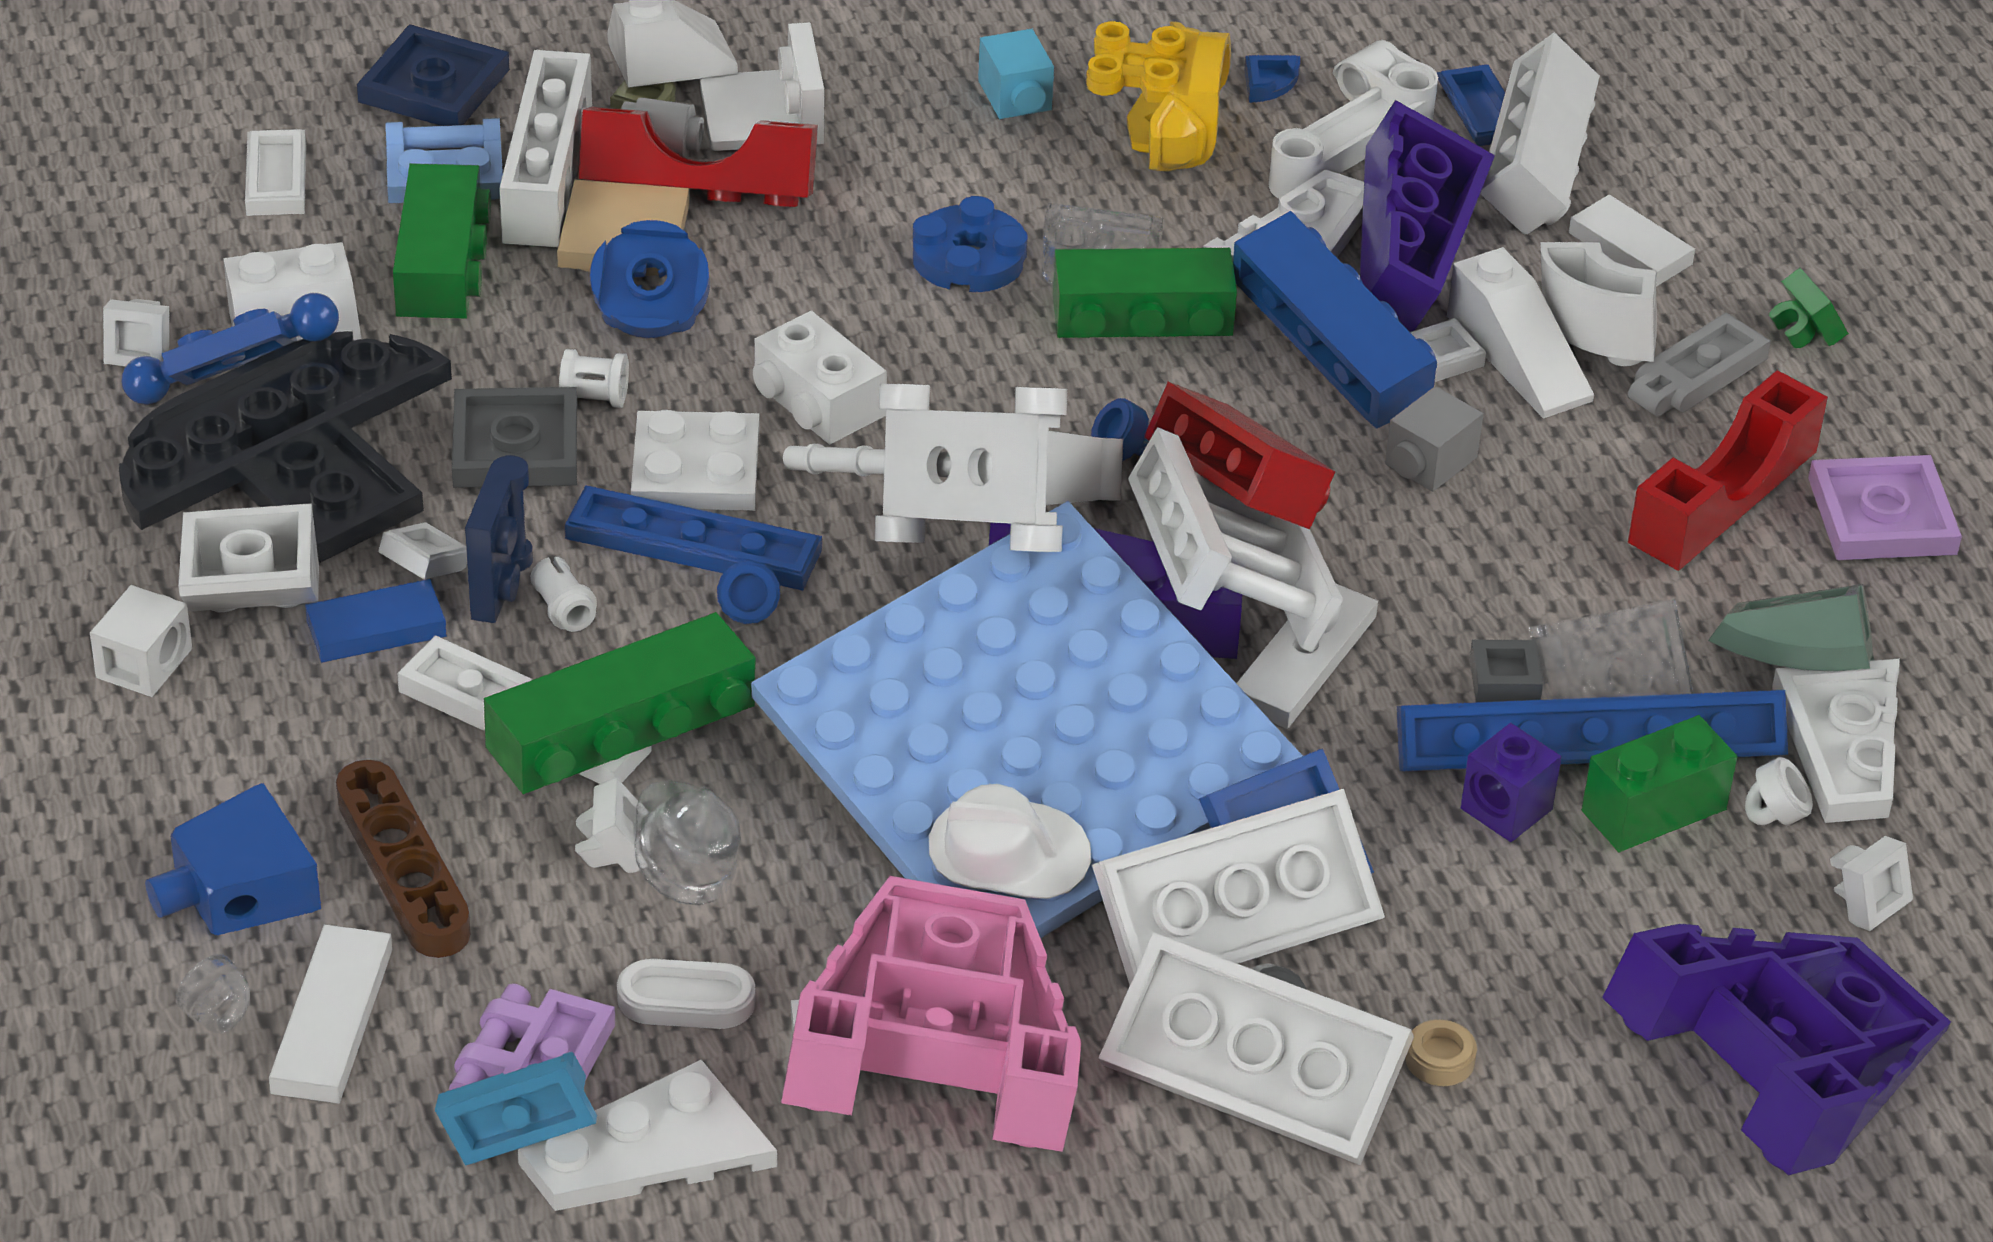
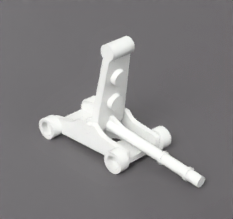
[783,383,1123,552]

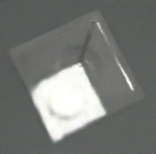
[1529,599,1694,700]

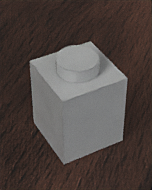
[1385,386,1484,492]

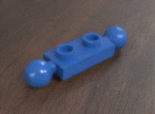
[121,293,339,405]

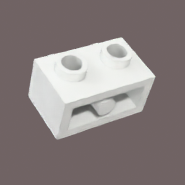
[753,310,887,445]

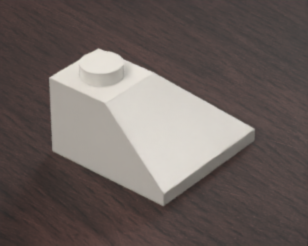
[607,0,738,87]

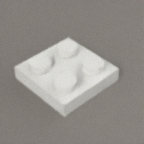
[631,410,759,511]

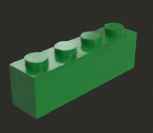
[484,612,756,794]

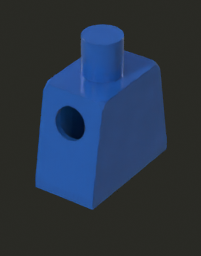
[145,783,321,935]

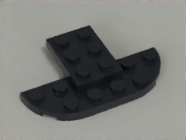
[119,331,452,563]

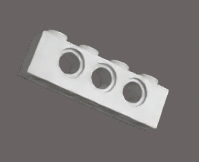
[499,50,592,247]

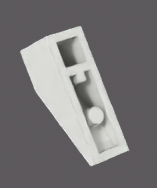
[1447,247,1594,419]

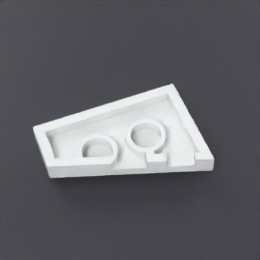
[1203,169,1364,262]
[1772,658,1900,823]

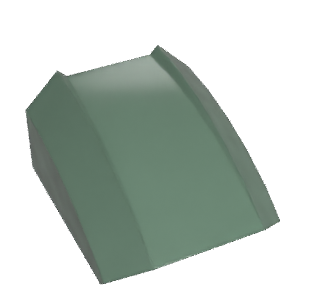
[1708,584,1874,671]

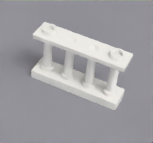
[1128,427,1343,652]

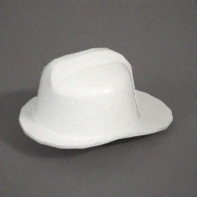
[929,784,1091,899]

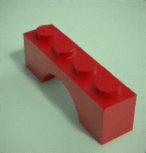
[578,106,818,207]
[1628,370,1828,571]

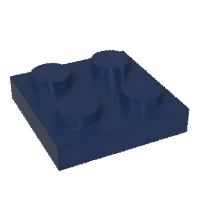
[357,24,510,126]

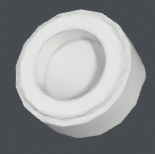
[1745,757,1813,826]

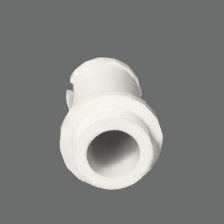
[530,557,597,632]

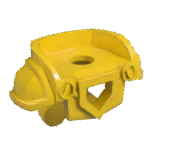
[1086,21,1231,171]

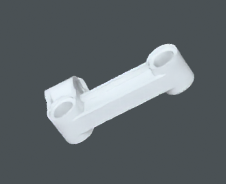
[1269,40,1438,198]

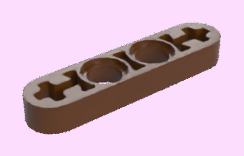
[336,760,471,958]

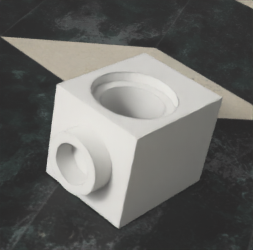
[90,585,192,697]

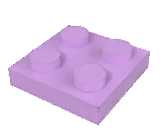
[1808,455,1962,560]

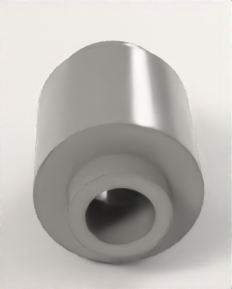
[621,98,704,158]

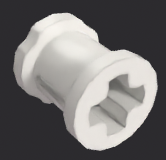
[559,349,629,408]

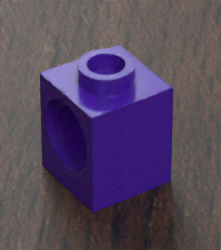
[1460,722,1562,842]

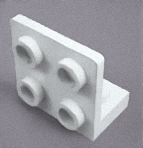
[700,22,824,151]

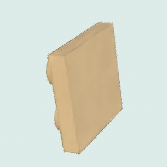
[557,180,689,276]

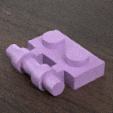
[449,984,615,1090]

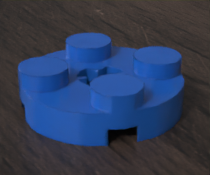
[913,196,1028,292]
[590,220,710,338]

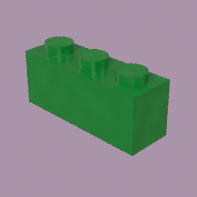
[393,163,491,319]
[1052,247,1237,338]

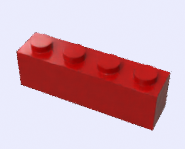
[1144,381,1336,529]

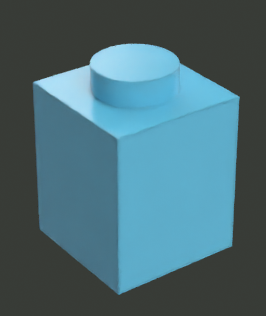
[978,28,1054,119]

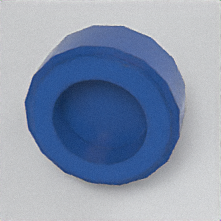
[1091,398,1149,461]
[717,561,780,624]

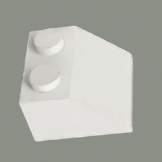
[223,242,362,366]
[178,503,319,612]

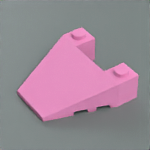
[781,876,1081,1152]

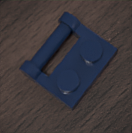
[465,455,533,623]

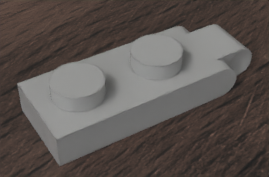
[1628,312,1771,417]

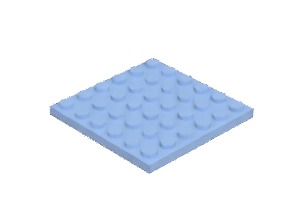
[751,501,1303,938]

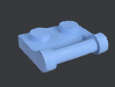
[385,118,503,203]

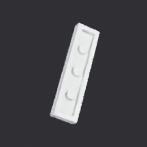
[397,635,652,784]

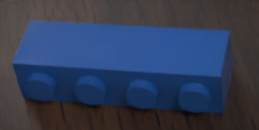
[1233,211,1437,429]

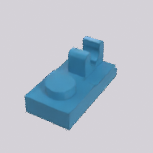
[435,1052,597,1166]

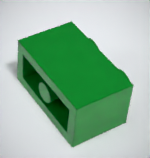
[1581,715,1738,853]

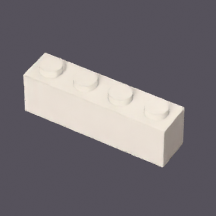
[1480,32,1600,234]

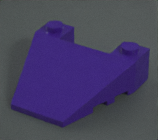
[1602,924,1951,1176]

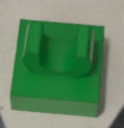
[1769,268,1849,348]

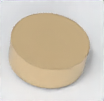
[1405,1020,1477,1086]

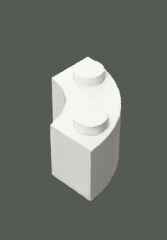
[1541,242,1657,366]

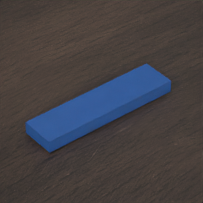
[565,486,822,591]

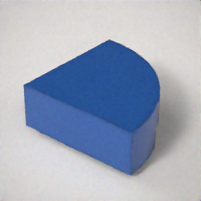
[1244,55,1300,103]

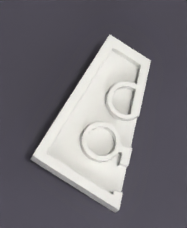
[518,1060,777,1211]

